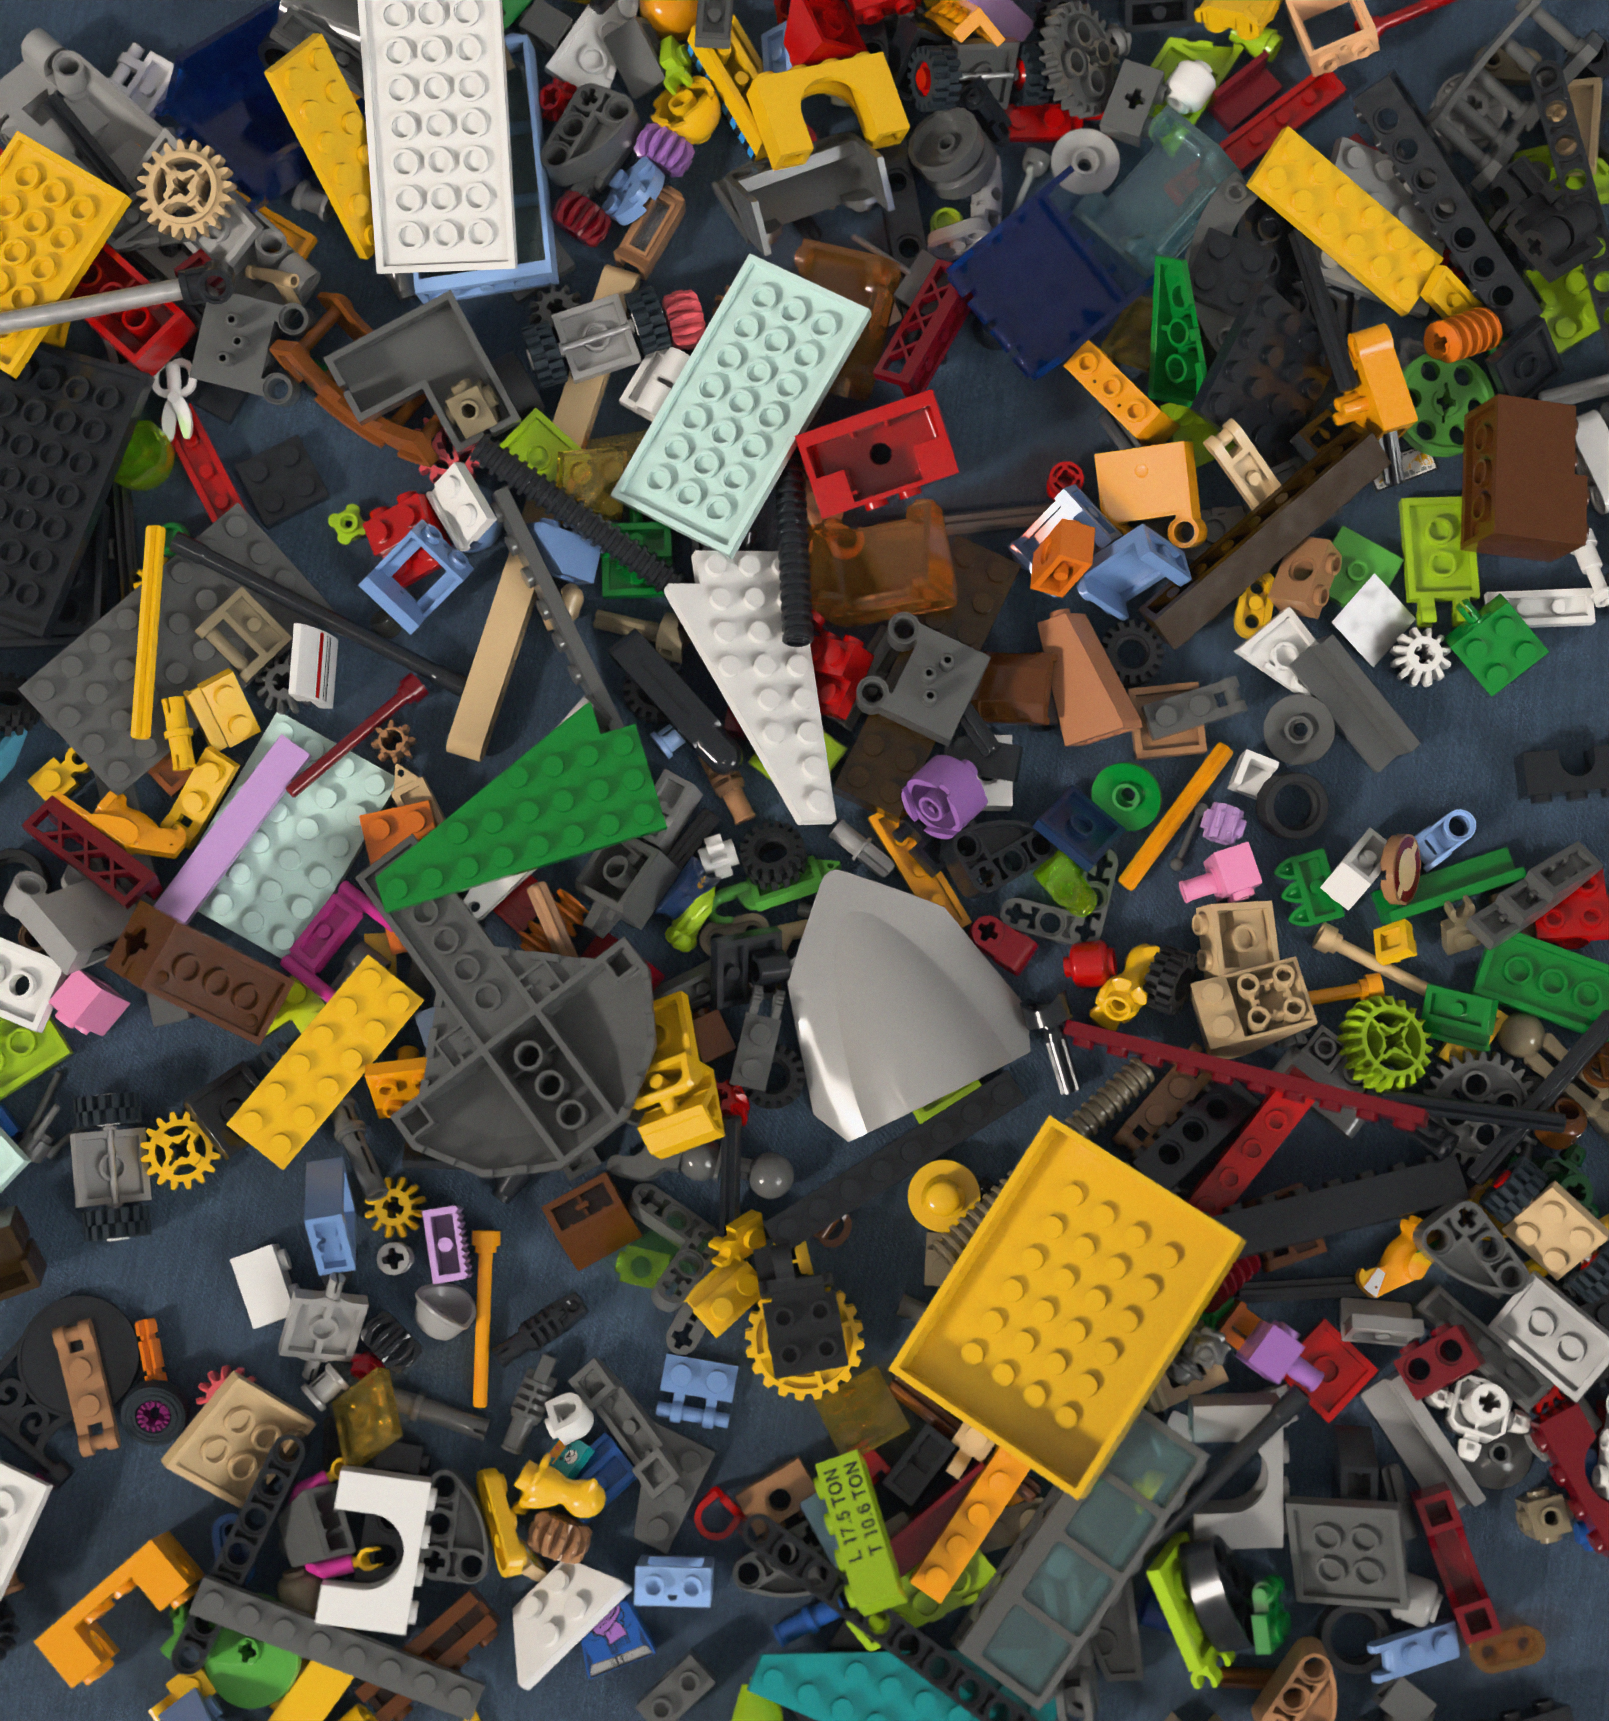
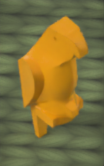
[55,791,187,859]

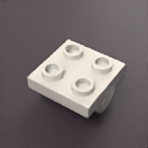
[619,347,690,422]

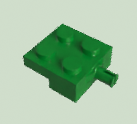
[601,507,673,599]
[1444,593,1549,697]

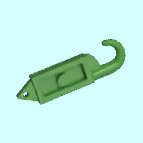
[708,855,842,925]

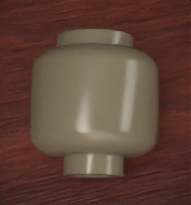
[276,1565,323,1616]

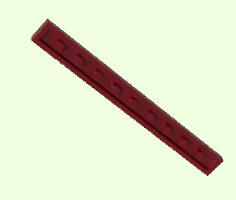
[1063,1020,1430,1132]

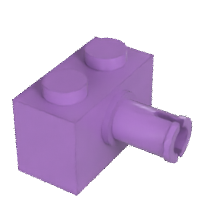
[1235,1320,1325,1393]

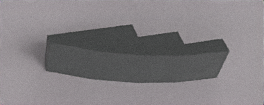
[1465,841,1604,951]

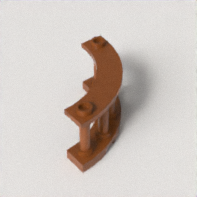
[269,292,443,467]

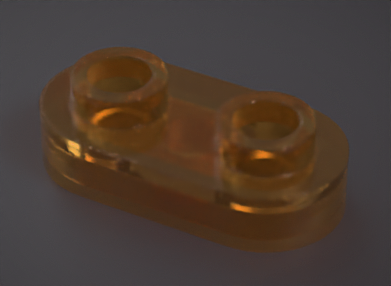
[1469,1624,1546,1674]

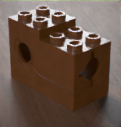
[1460,394,1590,562]
[104,900,295,1046]

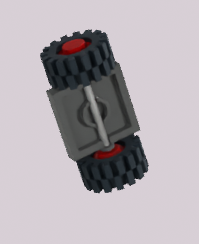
[907,37,1054,112]

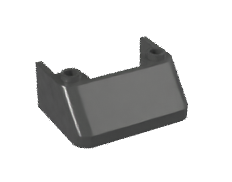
[725,132,895,256]

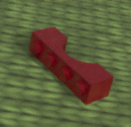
[1529,1401,1609,1558]
[1410,1481,1503,1645]

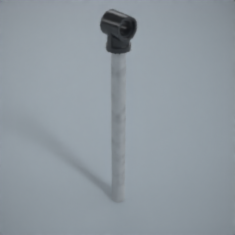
[0,260,236,335]

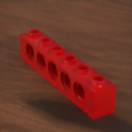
[1183,1064,1315,1217]

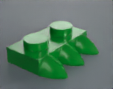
[1274,848,1345,927]

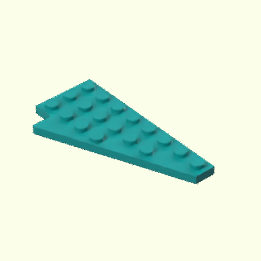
[747,1648,1057,1721]

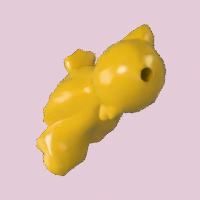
[1089,943,1160,1031]
[512,1453,606,1518]

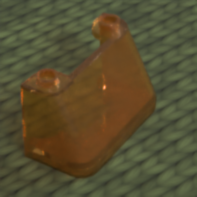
[794,238,901,402]
[807,499,958,627]

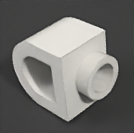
[545,1393,594,1446]

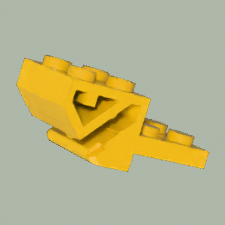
[633,991,725,1160]

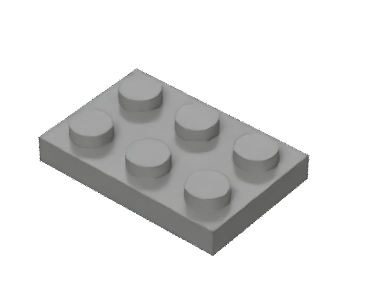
[1487,1271,1609,1403]

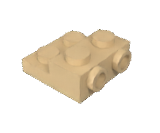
[1192,900,1280,979]

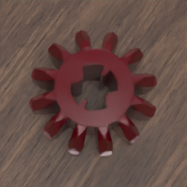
[551,190,611,248]

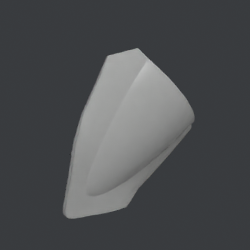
[788,870,1030,1142]

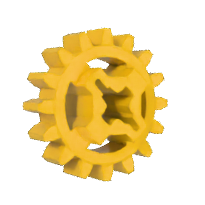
[140,1111,221,1191]

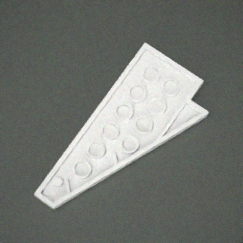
[664,550,836,825]

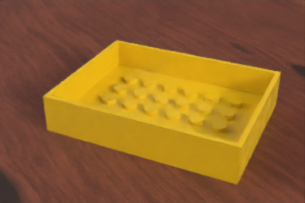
[888,1115,1247,1500]

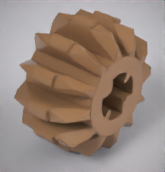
[527,1510,592,1564]

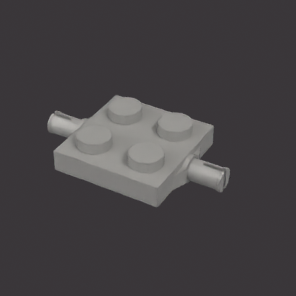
[278,1272,369,1380]

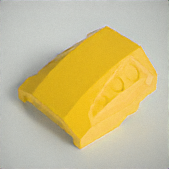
[1194,0,1283,40]

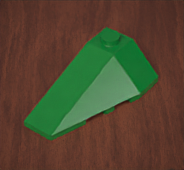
[1148,255,1207,408]

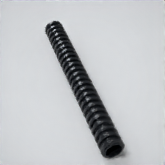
[469,433,694,599]
[775,445,814,647]

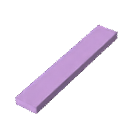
[154,734,312,924]

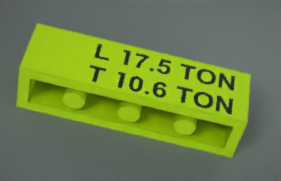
[813,1449,908,1617]

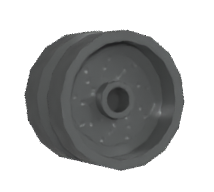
[908,107,997,200]

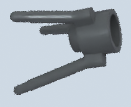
[18,1071,86,1164]

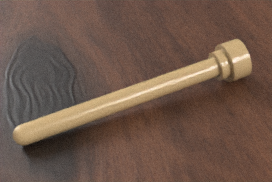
[1312,922,1430,997]

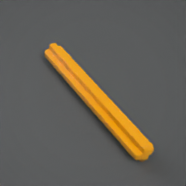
[1118,742,1233,891]

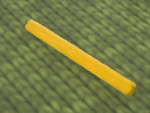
[131,525,166,740]

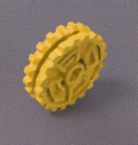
[745,1287,864,1401]

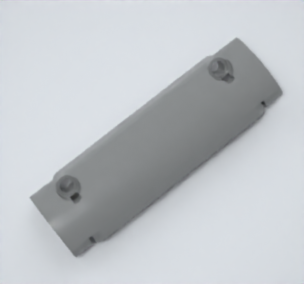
[0,28,321,334]

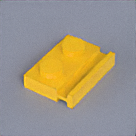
[183,668,261,752]
[684,1258,761,1338]

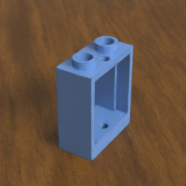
[304,1157,357,1276]

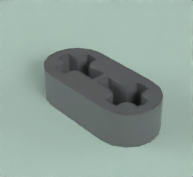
[666,1302,707,1355]

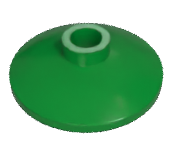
[1091,762,1162,831]

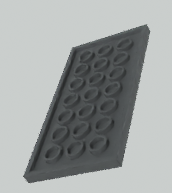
[18,503,334,796]

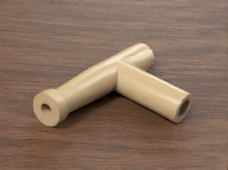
[245,264,302,305]

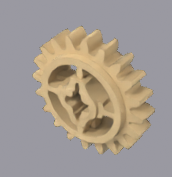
[136,139,237,241]

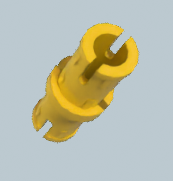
[161,696,196,771]

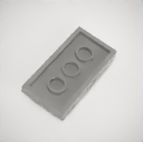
[126,127,264,268]

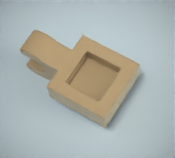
[946,1422,995,1479]

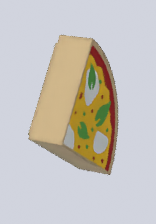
[517,1536,549,1582]

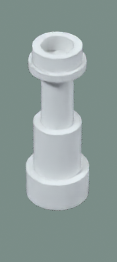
[1570,528,1609,607]

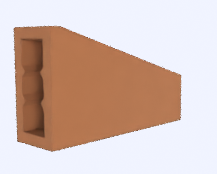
[1037,608,1143,746]

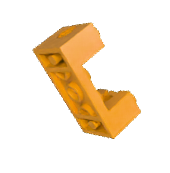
[34,1530,205,1688]

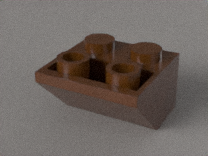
[541,1172,642,1271]

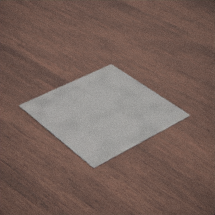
[1332,573,1416,668]

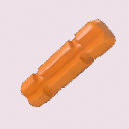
[135,1318,168,1382]

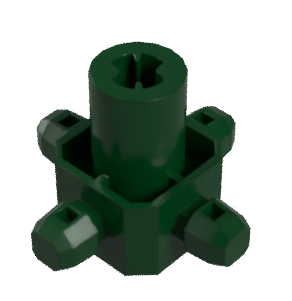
[1506,1143,1600,1218]

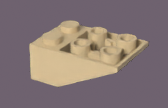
[1190,956,1317,1060]

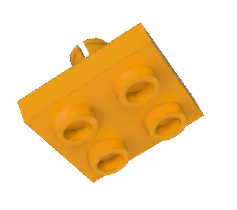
[365,1046,427,1119]

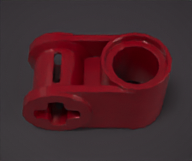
[968,915,1039,976]

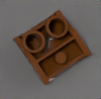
[971,651,1058,726]

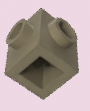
[444,378,502,439]
[1515,1486,1574,1544]

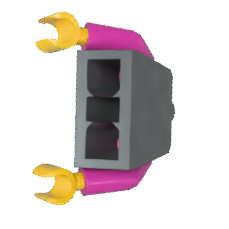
[278,1458,384,1579]

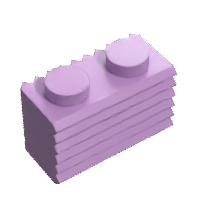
[422,1205,474,1284]

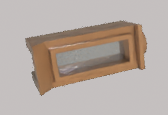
[613,185,686,281]

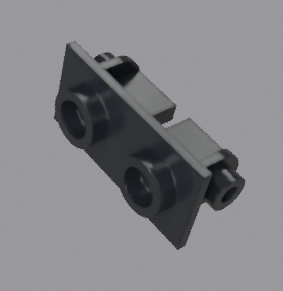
[955,76,1012,147]

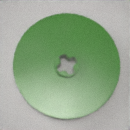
[204,1592,302,1709]

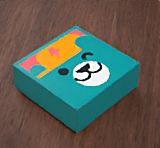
[548,1438,595,1480]

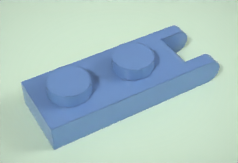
[1367,1617,1460,1683]

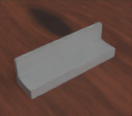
[1360,1371,1487,1510]

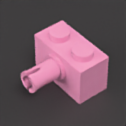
[1179,842,1263,903]
[48,970,131,1037]

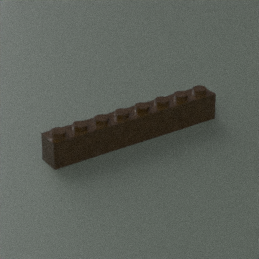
[1138,422,1391,650]

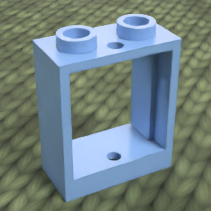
[634,1554,714,1607]

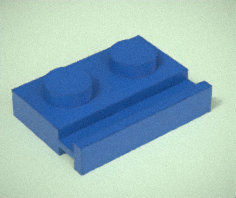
[574,1432,637,1524]

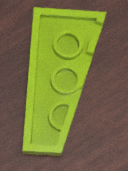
[845,1547,997,1652]

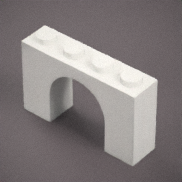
[315,1465,437,1635]

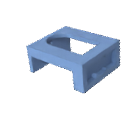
[358,519,474,635]

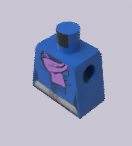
[581,1595,658,1680]

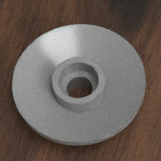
[1051,128,1120,196]

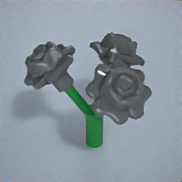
[1166,1297,1235,1386]

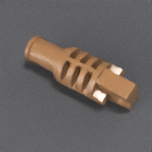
[698,755,756,826]

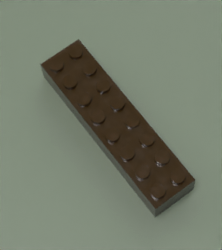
[833,535,1021,823]

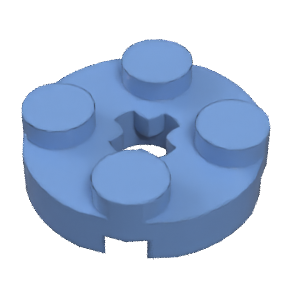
[602,156,665,225]

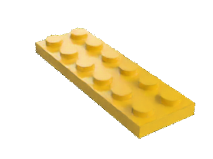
[264,33,375,259]
[1246,126,1444,316]
[226,954,425,1170]

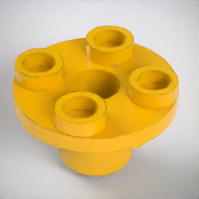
[908,1159,981,1233]

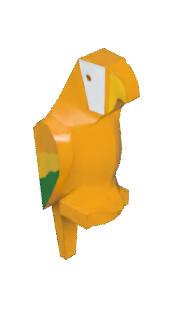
[1355,1209,1462,1298]

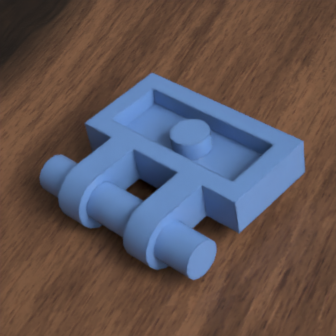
[656,1353,739,1429]

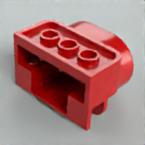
[795,389,959,519]

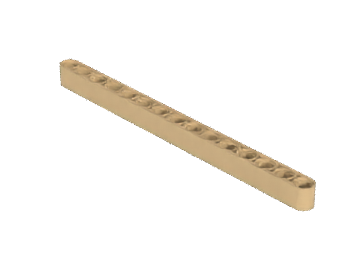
[446,264,641,762]

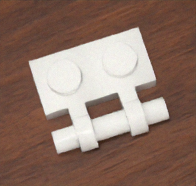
[106,43,183,119]

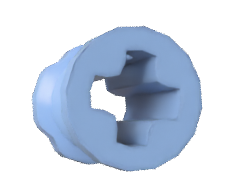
[650,724,686,759]

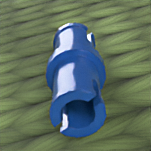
[772,1594,847,1648]

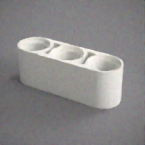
[1575,410,1609,515]

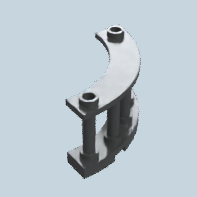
[1425,0,1604,192]
[1184,170,1259,373]

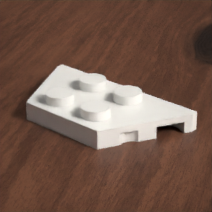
[512,1561,632,1691]

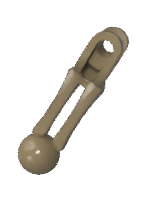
[1498,1012,1609,1143]

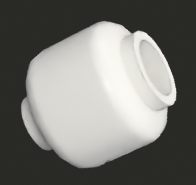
[1165,60,1216,114]

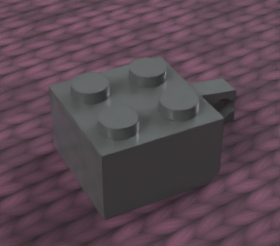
[575,839,681,939]

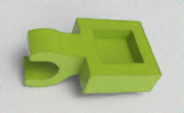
[660,35,693,96]

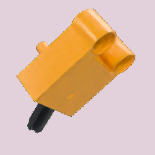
[1333,323,1418,486]
[1094,409,1208,548]

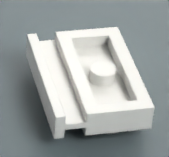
[425,462,497,551]

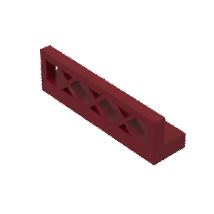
[873,259,982,398]
[21,795,163,910]

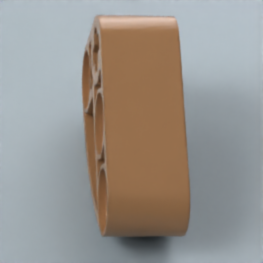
[1252,1636,1337,1721]

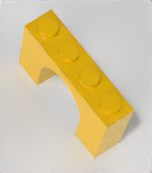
[746,52,910,171]

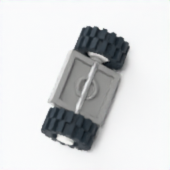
[521,286,672,390]
[70,1092,152,1242]

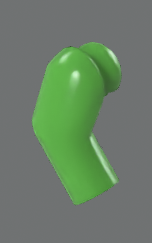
[160,1603,191,1660]

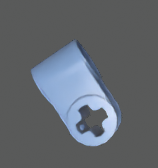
[1414,809,1476,872]

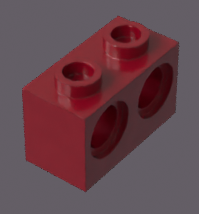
[1393,1322,1486,1402]

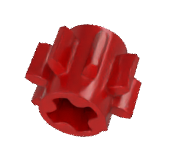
[539,78,577,122]

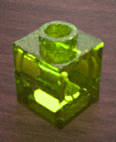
[615,1244,672,1289]

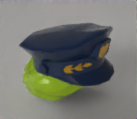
[653,856,721,952]

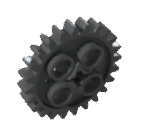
[1039,1,1120,119]
[1420,1050,1534,1165]

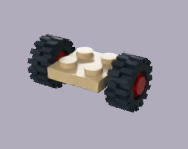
[1479,1155,1609,1304]

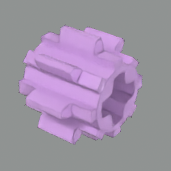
[1200,802,1247,846]

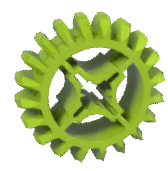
[1336,995,1433,1093]

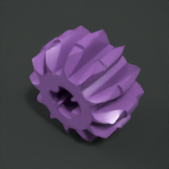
[634,123,695,177]

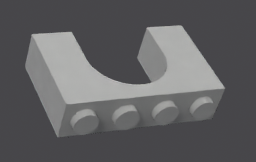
[1188,1392,1289,1549]

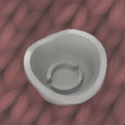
[415,1283,476,1340]

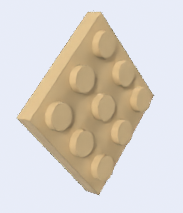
[161,1371,316,1509]

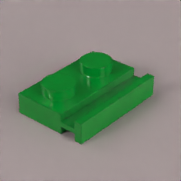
[1421,983,1499,1052]

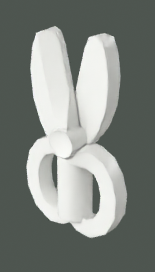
[152,358,197,442]

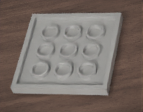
[1312,137,1456,318]

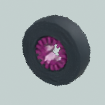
[121,1379,189,1446]

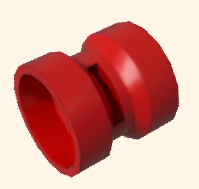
[1046,461,1084,502]

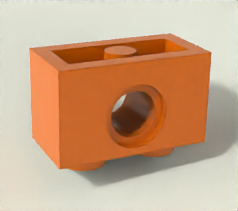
[1030,518,1095,598]

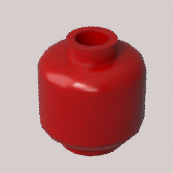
[1063,940,1117,989]

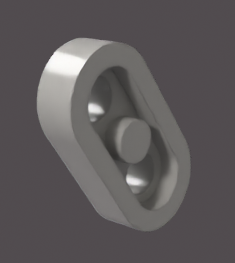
[926,217,992,262]

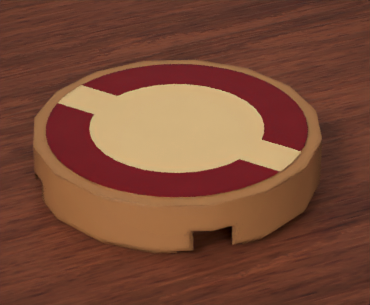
[1380,833,1421,905]

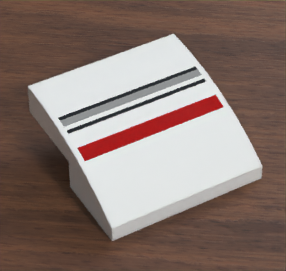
[288,623,338,709]

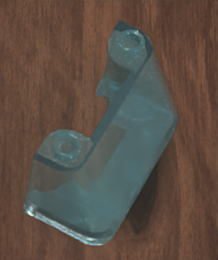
[1072,104,1242,280]

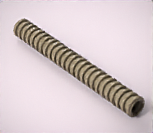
[932,1057,1155,1266]

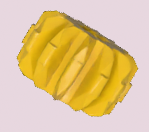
[365,1177,427,1238]

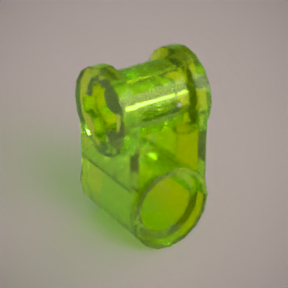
[1033,849,1097,917]

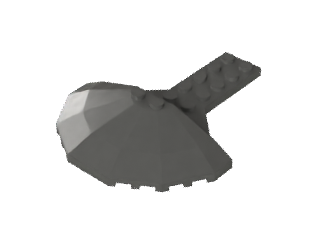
[355,834,657,1178]

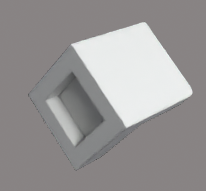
[1227,749,1280,800]

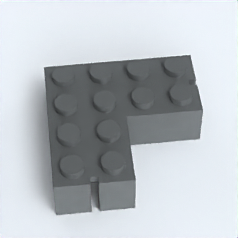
[323,290,521,456]

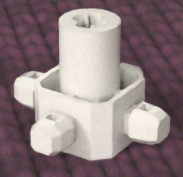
[1425,1369,1531,1462]

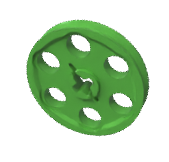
[1402,354,1494,457]

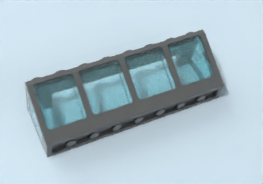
[949,1408,1210,1711]

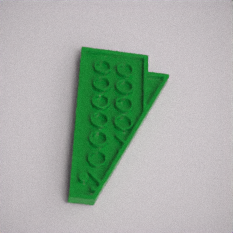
[375,702,667,914]

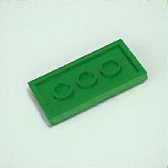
[1470,933,1609,1043]

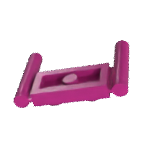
[280,881,393,1003]

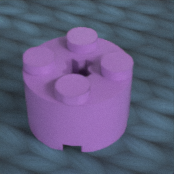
[901,755,988,839]

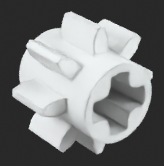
[698,833,740,879]

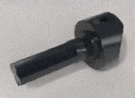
[1020,989,1082,1095]

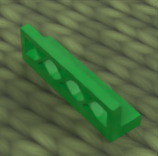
[1370,847,1527,926]

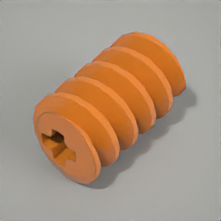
[1424,307,1502,363]
[517,888,589,954]

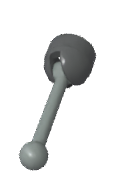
[1003,147,1051,230]

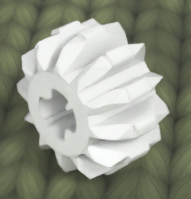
[1390,627,1451,687]

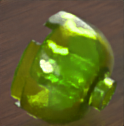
[114,420,175,491]

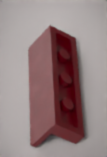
[888,1460,985,1577]

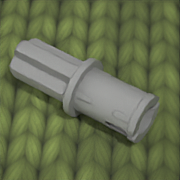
[829,819,895,879]

